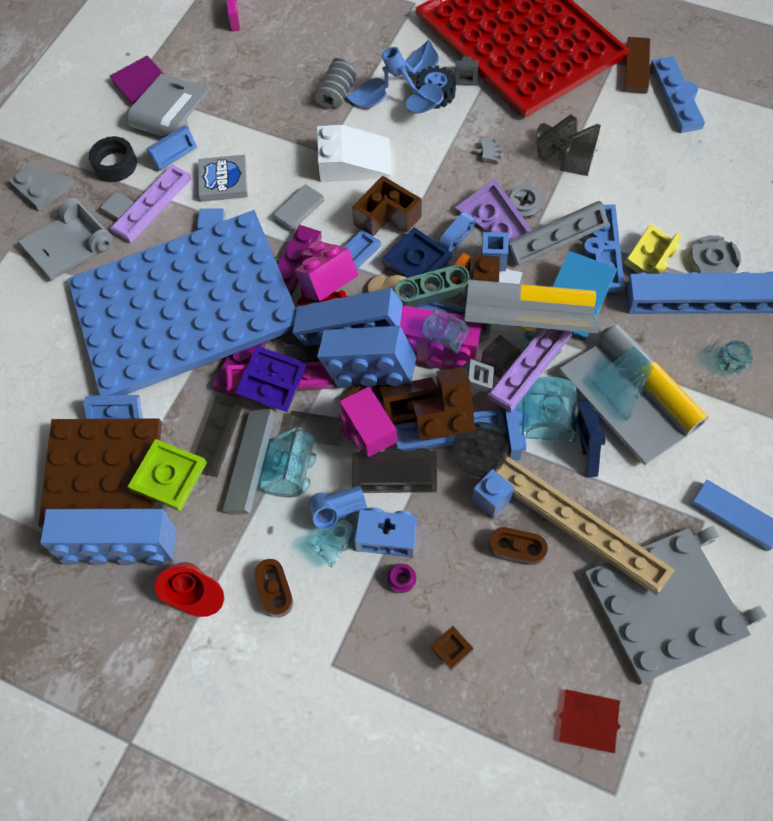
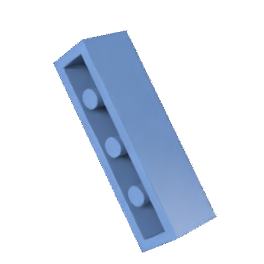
[293,288,403,347]

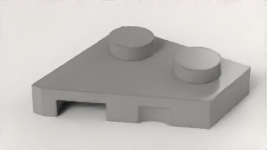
[8,167,75,211]

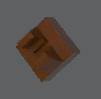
[430,626,474,671]

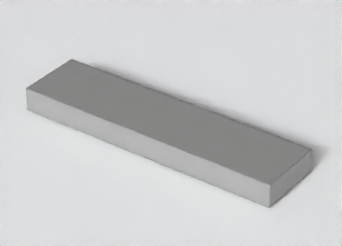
[508,201,609,266]
[223,409,276,514]

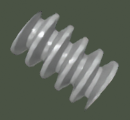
[314,58,357,108]

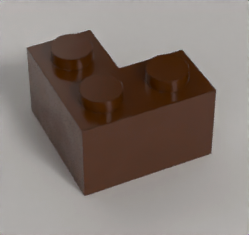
[352,175,422,236]
[412,367,475,441]

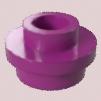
[387,564,416,593]

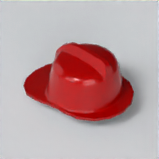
[154,562,225,617]

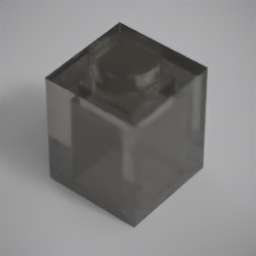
[481,335,522,379]

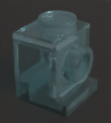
[422,308,470,353]

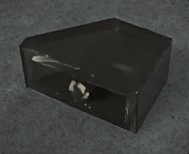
[558,124,601,176]

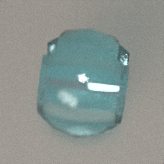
[718,340,753,374]

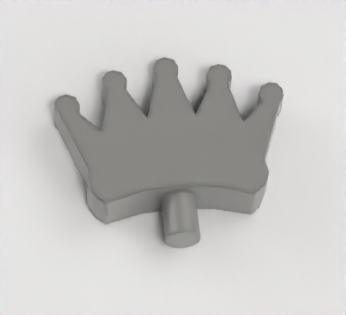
[476,137,503,164]

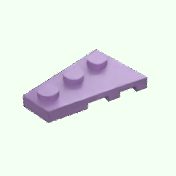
[455,178,532,246]

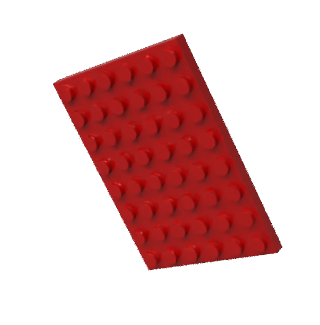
[416,0,630,118]

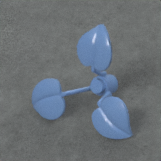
[346,40,443,114]

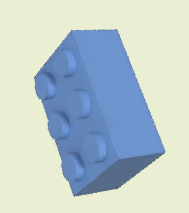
[317,326,416,388]

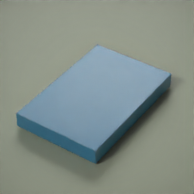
[553,251,617,340]

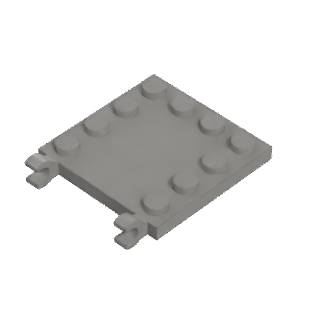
[584,526,767,685]

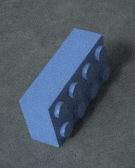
[41,509,177,565]

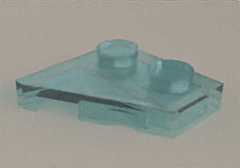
[592,346,653,421]

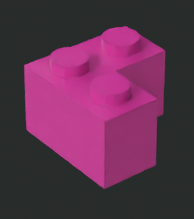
[295,241,359,301]
[338,387,397,457]

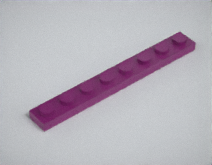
[212,224,322,398]

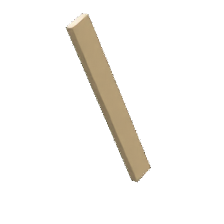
[467,440,675,596]

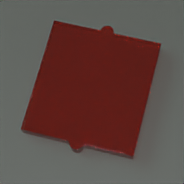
[559,689,621,754]

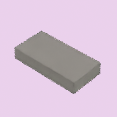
[273,184,324,231]

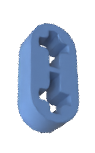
[439,212,476,252]

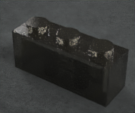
[352,448,437,493]

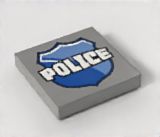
[198,155,248,201]

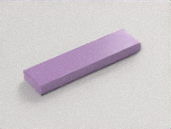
[111,164,191,243]
[488,328,572,412]

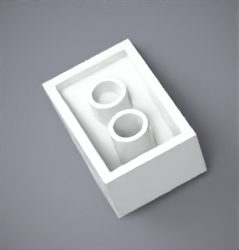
[317,125,391,182]

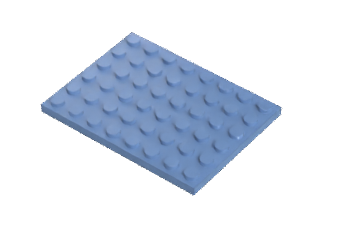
[68,210,297,395]

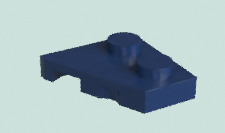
[576,401,605,478]

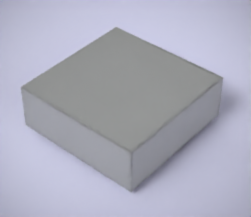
[100,192,134,221]

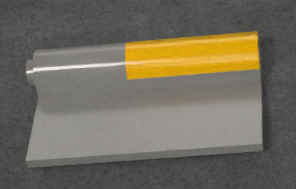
[462,280,599,333]
[558,325,709,466]

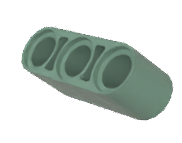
[394,265,469,307]

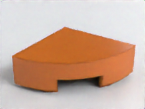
[450,252,471,285]

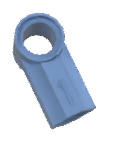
[308,485,367,529]

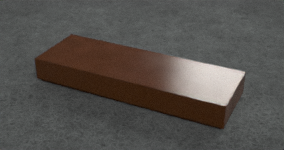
[624,37,650,93]

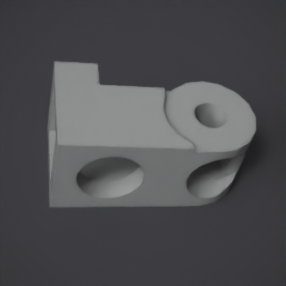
[461,359,494,396]

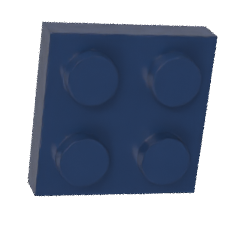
[382,227,452,286]

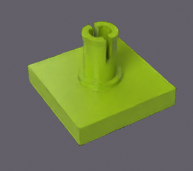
[128,439,207,512]

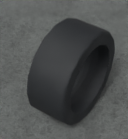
[89,136,137,182]

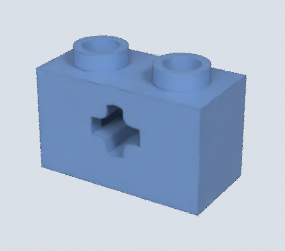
[355,507,417,558]

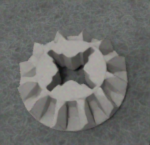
[506,185,544,220]

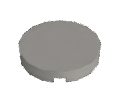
[688,235,741,273]

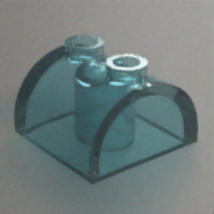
[521,377,577,442]
[256,427,316,498]

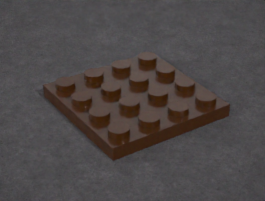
[38,418,162,528]

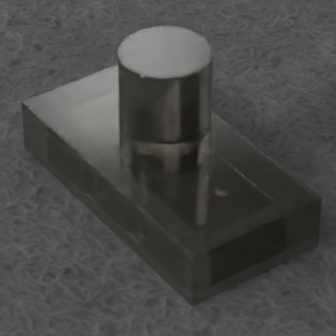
[536,115,578,161]

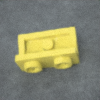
[623,224,682,274]

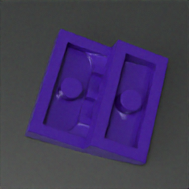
[236,345,307,412]

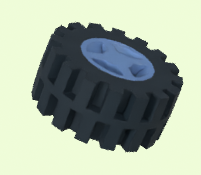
[415,65,456,109]

